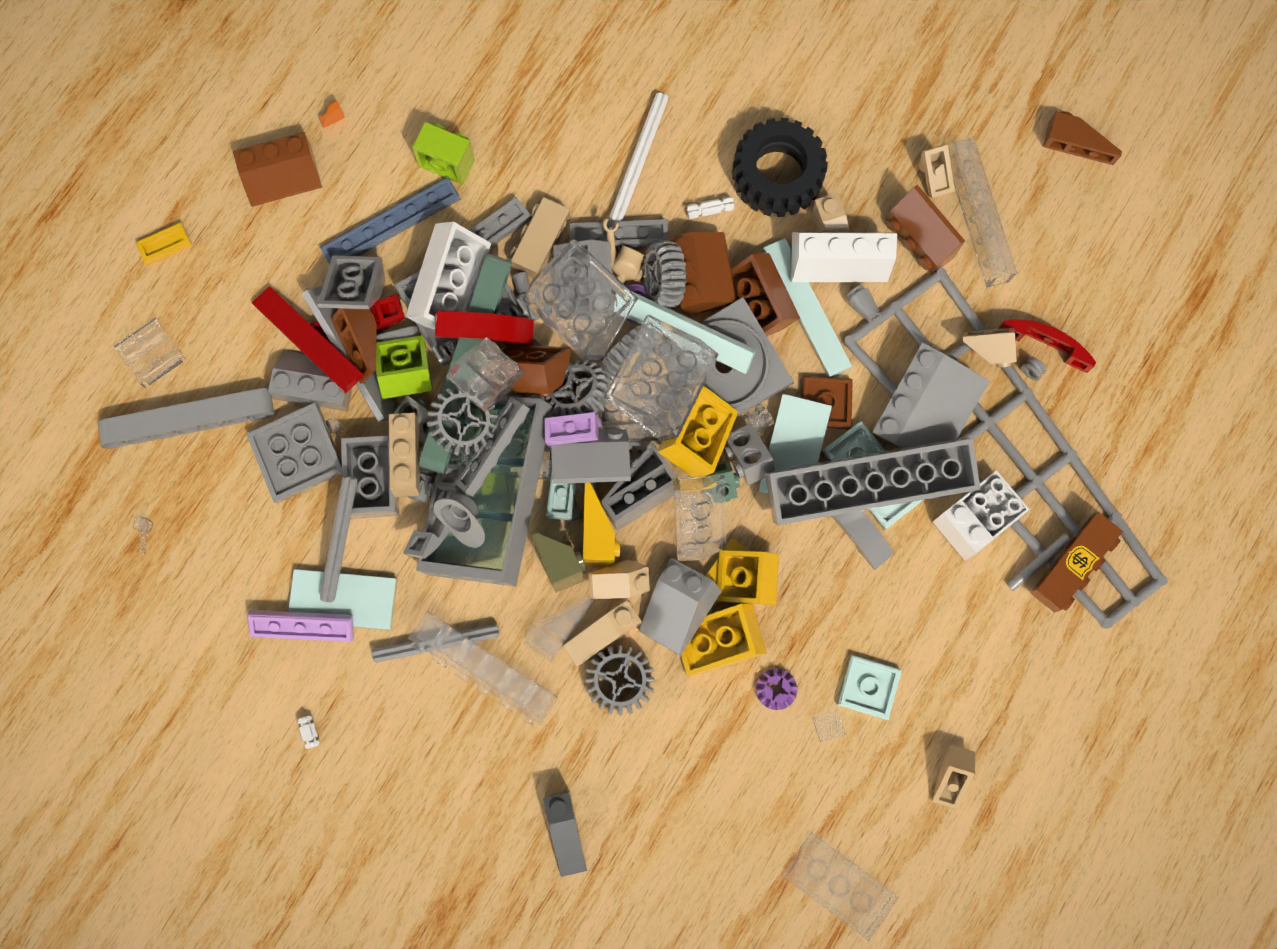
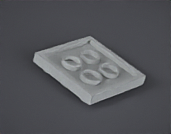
[246,402,342,503]

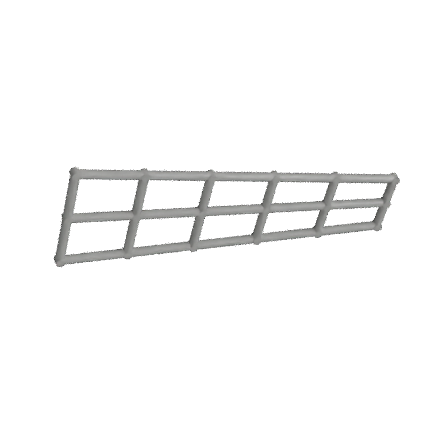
[843,268,1168,629]

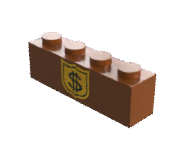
[1030,511,1123,613]

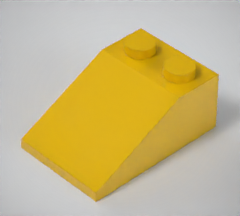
[658,383,738,480]
[583,482,620,567]
[681,604,767,677]

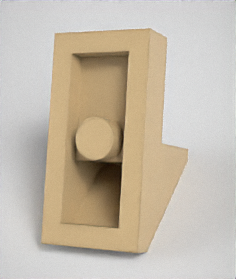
[918,144,955,198]

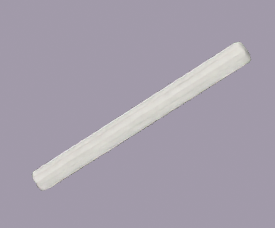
[609,92,668,222]

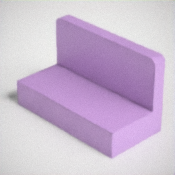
[545,412,602,446]

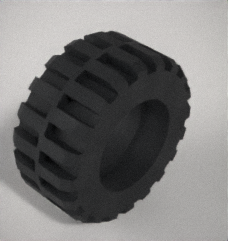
[732,118,828,217]

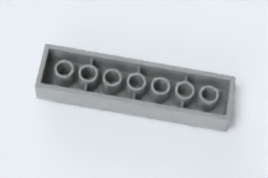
[765,437,981,525]

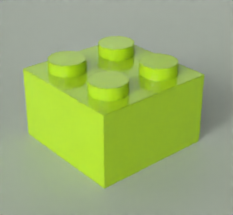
[412,122,475,185]
[376,335,433,399]

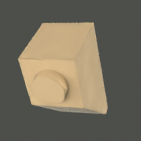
[963,328,1017,367]
[589,560,650,599]
[932,744,975,809]

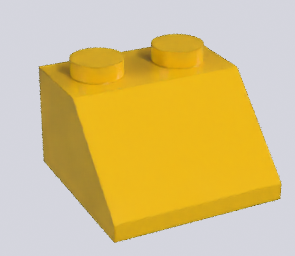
[716,550,779,606]

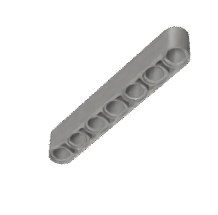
[98,388,275,449]

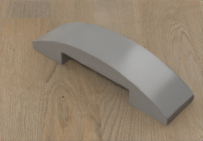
[403,464,466,559]
[832,510,894,570]

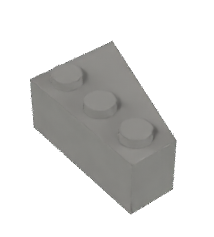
[601,441,681,531]

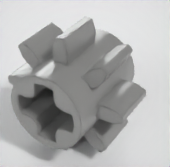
[408,473,434,503]

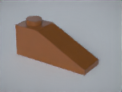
[1043,111,1122,165]
[331,308,377,384]

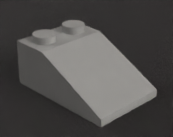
[317,256,385,309]
[639,558,722,656]

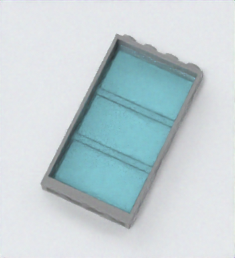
[416,391,553,587]

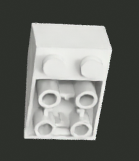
[933,470,1030,561]

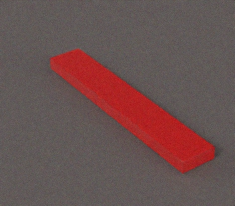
[252,286,364,394]

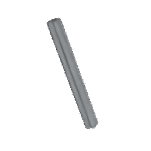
[320,476,357,602]
[372,623,499,663]

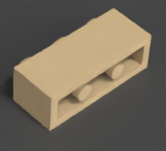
[510,197,571,281]
[389,413,420,497]

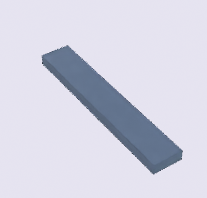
[320,177,461,264]

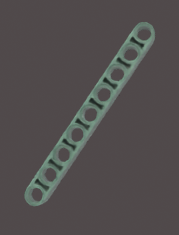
[419,253,512,474]

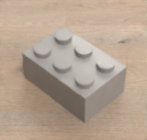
[341,436,399,519]

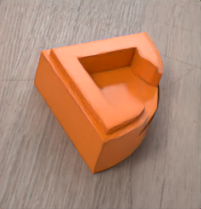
[319,101,345,128]

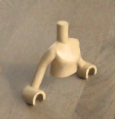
[602,218,645,292]

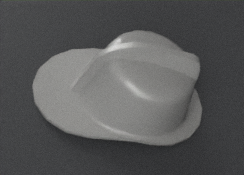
[434,491,485,548]

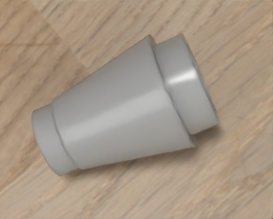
[847,285,881,323]

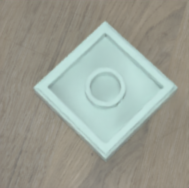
[837,655,902,720]

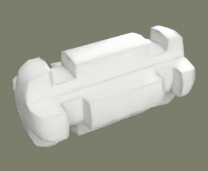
[297,716,320,749]

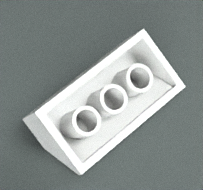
[405,222,491,329]
[791,232,897,282]

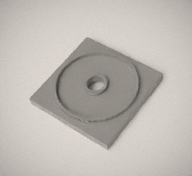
[658,297,794,417]

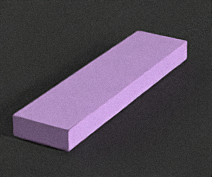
[248,610,354,642]

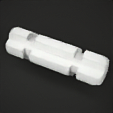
[687,196,735,219]

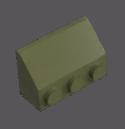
[532,533,586,593]

